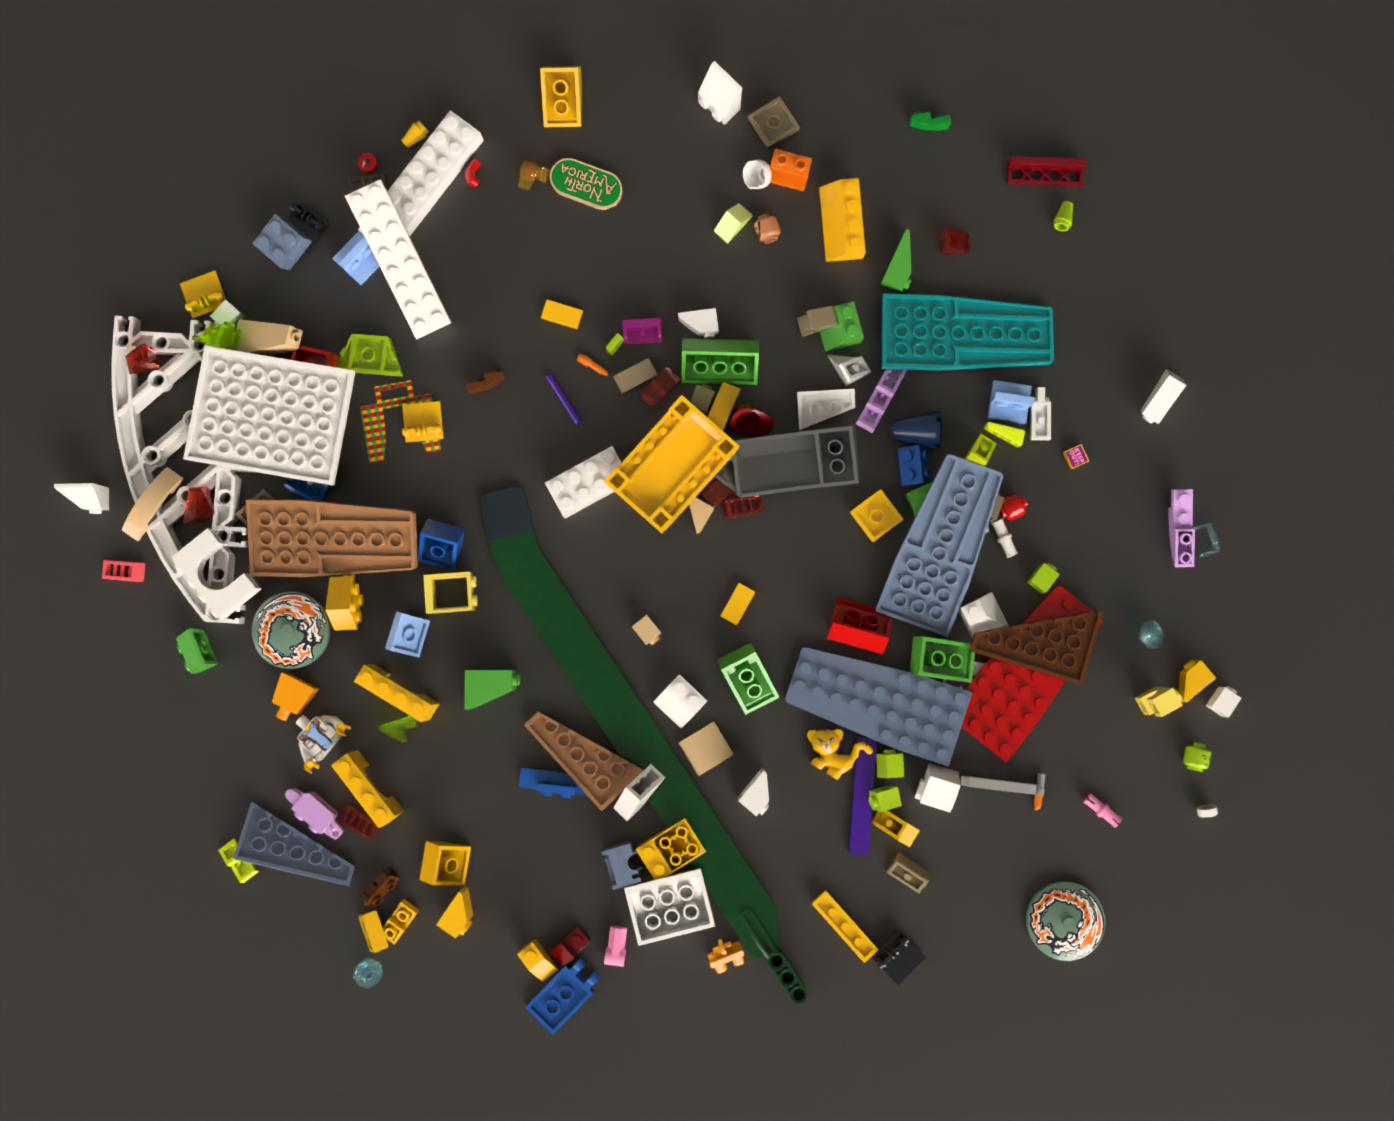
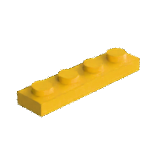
[811,890,878,963]

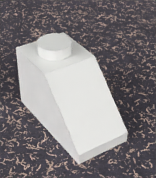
[678,308,719,339]

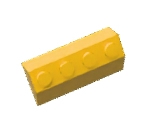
[819,178,866,262]

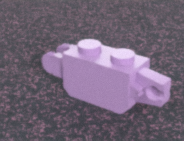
[285,787,345,840]

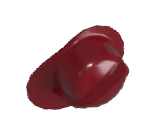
[730,404,773,437]

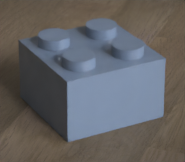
[252,214,312,270]

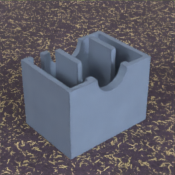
[602,840,643,890]

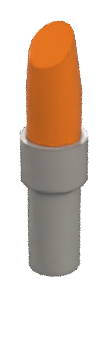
[1034,773,1046,811]

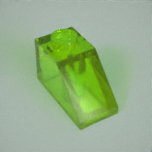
[192,321,241,351]

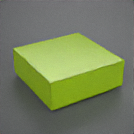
[606,334,624,355]

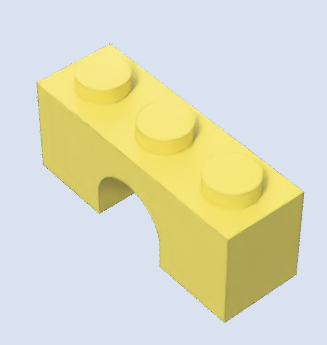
[1135,687,1183,717]

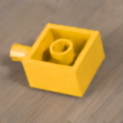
[325,574,364,630]

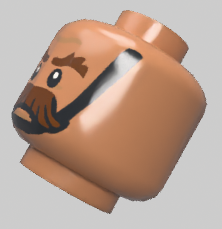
[754,214,781,244]

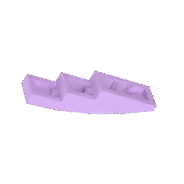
[856,369,907,433]

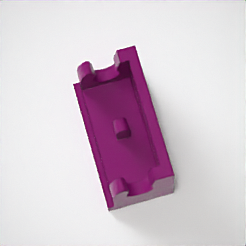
[622,318,662,345]

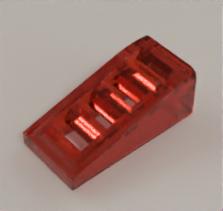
[721,495,764,520]
[338,804,379,841]

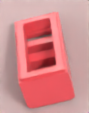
[102,560,145,582]

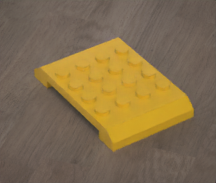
[603,395,740,534]

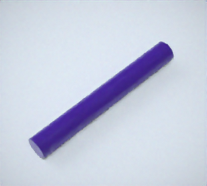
[546,374,582,425]

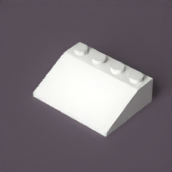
[624,868,715,946]

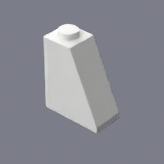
[1141,369,1186,424]
[614,764,665,821]

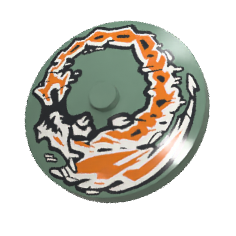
[252,592,331,669]
[1026,881,1105,961]

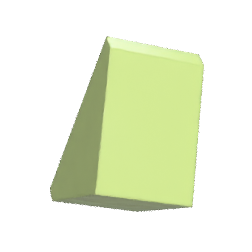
[714,203,753,244]

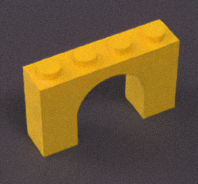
[354,664,440,722]
[331,750,404,828]

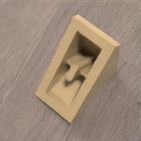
[689,497,714,534]

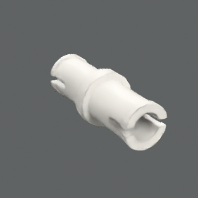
[991,518,1018,558]

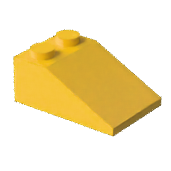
[540,66,582,127]

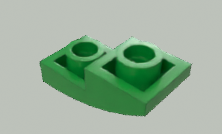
[909,111,951,131]

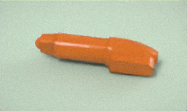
[576,353,608,376]

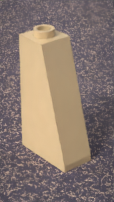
[231,319,303,356]

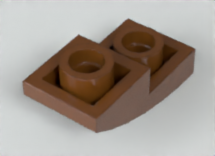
[466,369,506,394]

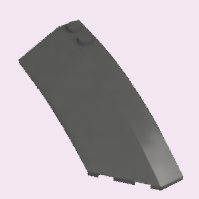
[714,424,859,498]

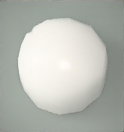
[743,160,772,189]

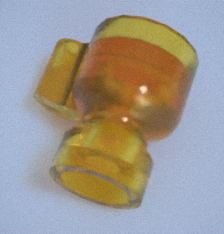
[518,159,550,191]

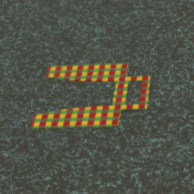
[360,380,442,464]

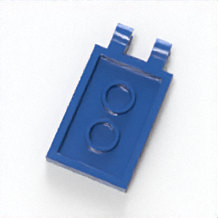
[525,957,600,1035]

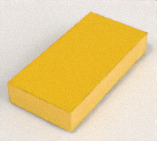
[541,300,583,330]
[720,583,755,625]

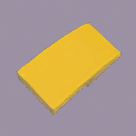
[383,899,419,945]

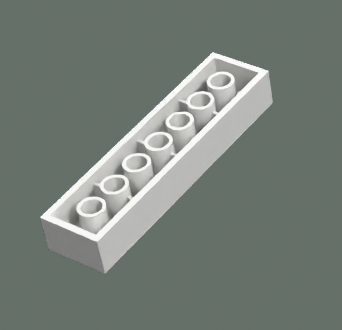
[358,110,484,236]
[345,180,452,339]

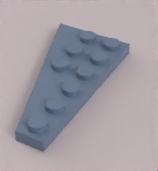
[233,801,355,886]

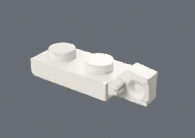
[1030,387,1051,440]

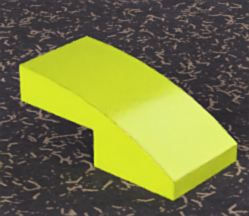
[218,839,259,883]

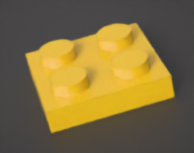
[849,489,904,543]

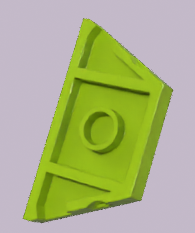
[336,334,403,377]

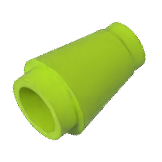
[1053,201,1073,231]

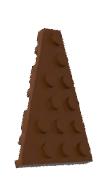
[969,611,1103,685]

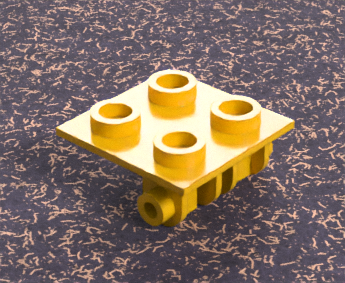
[180,271,226,318]
[402,401,444,443]

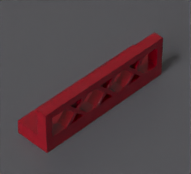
[1007,156,1087,187]

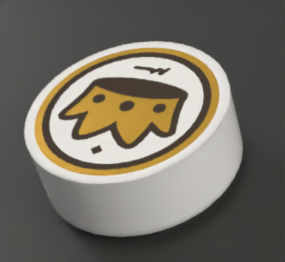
[1197,805,1218,817]

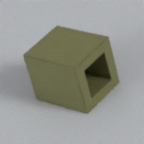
[690,384,715,416]

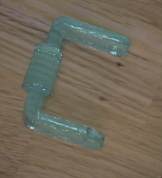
[1194,523,1220,558]

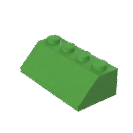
[682,338,759,385]

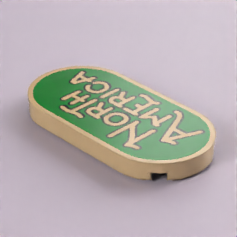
[550,158,623,210]

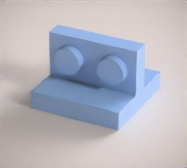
[332,231,380,285]
[987,380,1034,424]
[385,611,430,658]

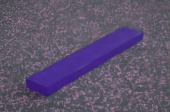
[849,737,877,855]

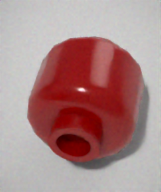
[999,493,1028,521]

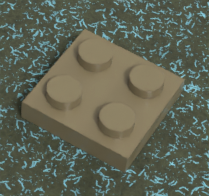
[748,96,800,149]

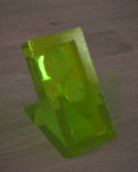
[378,716,419,743]

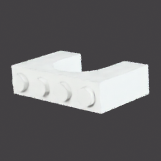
[171,528,261,619]

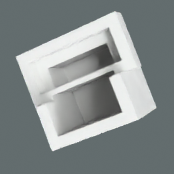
[914,763,961,812]

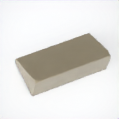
[886,853,931,893]

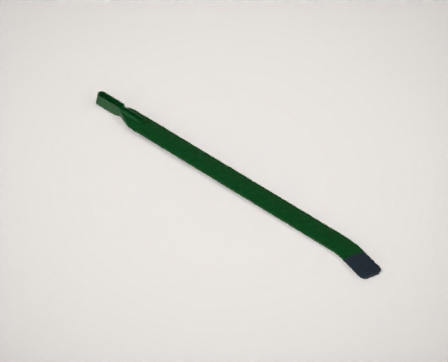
[480,487,808,1004]

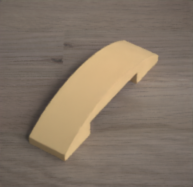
[122,467,184,541]

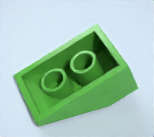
[909,636,975,683]
[717,643,779,715]

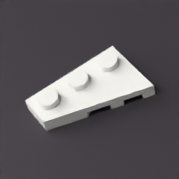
[797,389,855,430]

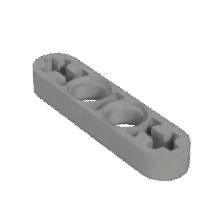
[960,775,1037,794]

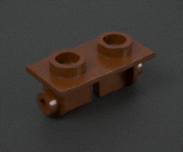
[361,868,400,907]

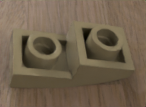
[613,358,658,393]

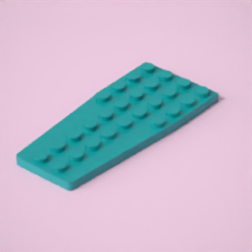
[881,294,1054,371]

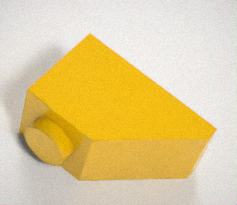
[1178,659,1216,703]
[871,810,920,847]
[517,938,559,982]

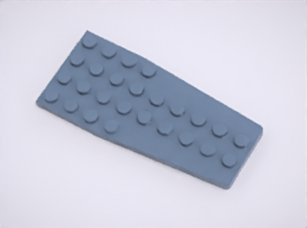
[875,453,1003,637]
[785,647,972,767]

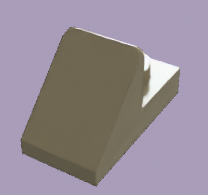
[797,306,838,337]

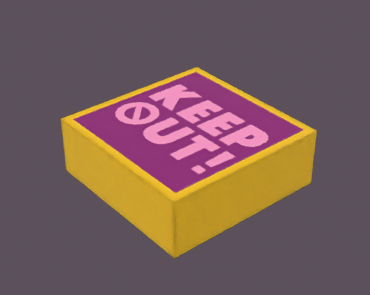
[1063,444,1089,470]

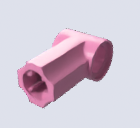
[604,925,627,967]

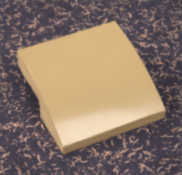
[679,721,734,776]

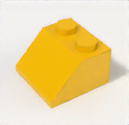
[419,841,471,885]
[436,886,473,938]

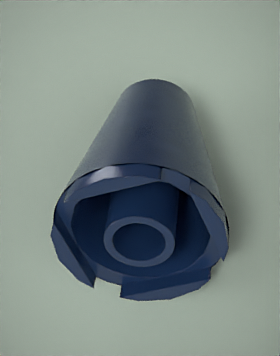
[890,411,942,449]

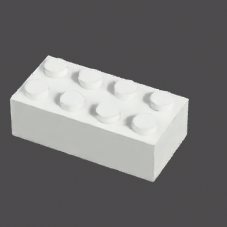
[545,446,621,518]

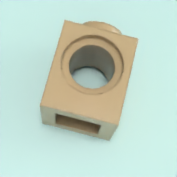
[632,615,661,645]

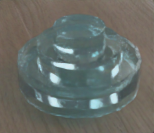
[1139,620,1164,649]
[353,958,383,988]

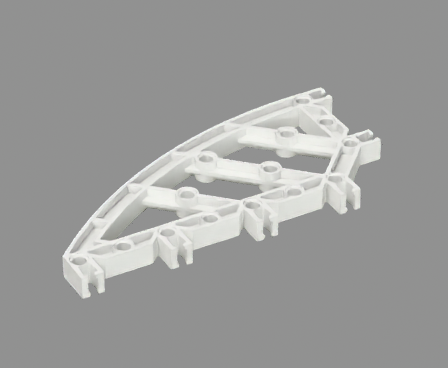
[111,316,256,624]

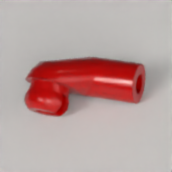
[464,158,481,188]

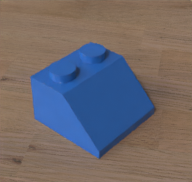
[418,519,465,571]

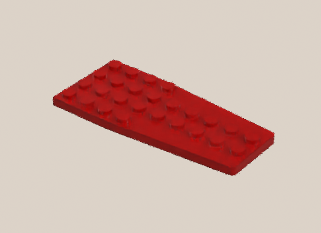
[961,586,1103,763]

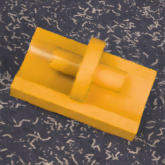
[707,939,744,974]

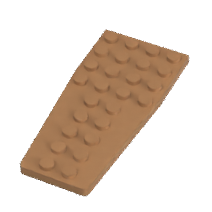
[246,499,418,577]

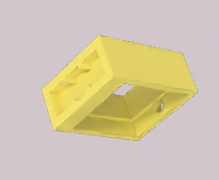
[423,572,478,614]

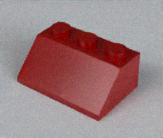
[827,597,892,654]

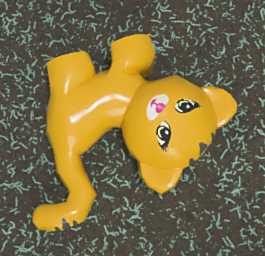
[807,729,873,780]

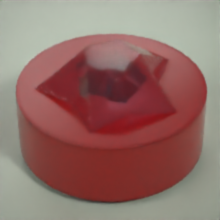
[357,153,378,173]

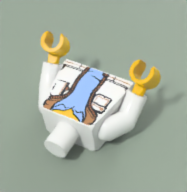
[296,715,351,774]

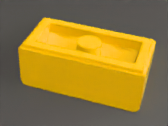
[358,911,388,953]

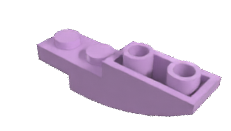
[1168,489,1195,567]

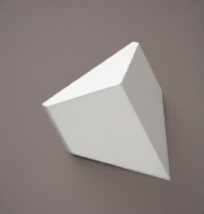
[827,354,871,387]

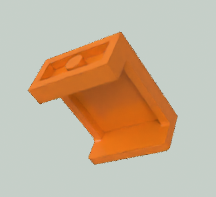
[770,149,812,192]

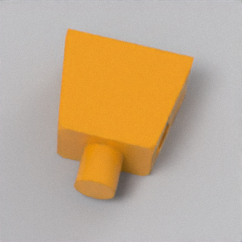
[272,672,319,721]

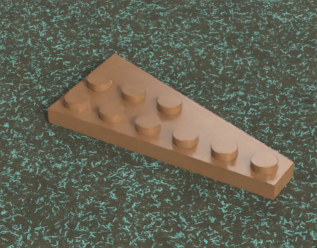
[524,712,644,811]

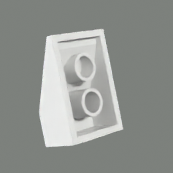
[698,61,742,125]

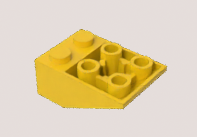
[636,818,706,880]

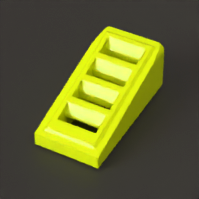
[984,422,1025,447]

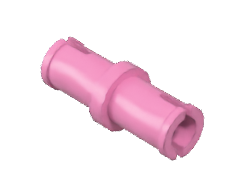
[1083,793,1122,828]

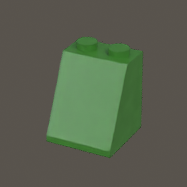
[465,670,520,710]

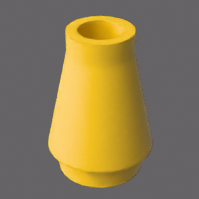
[401,121,429,148]

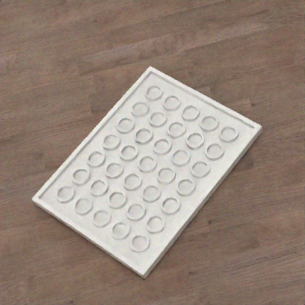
[183,346,355,485]

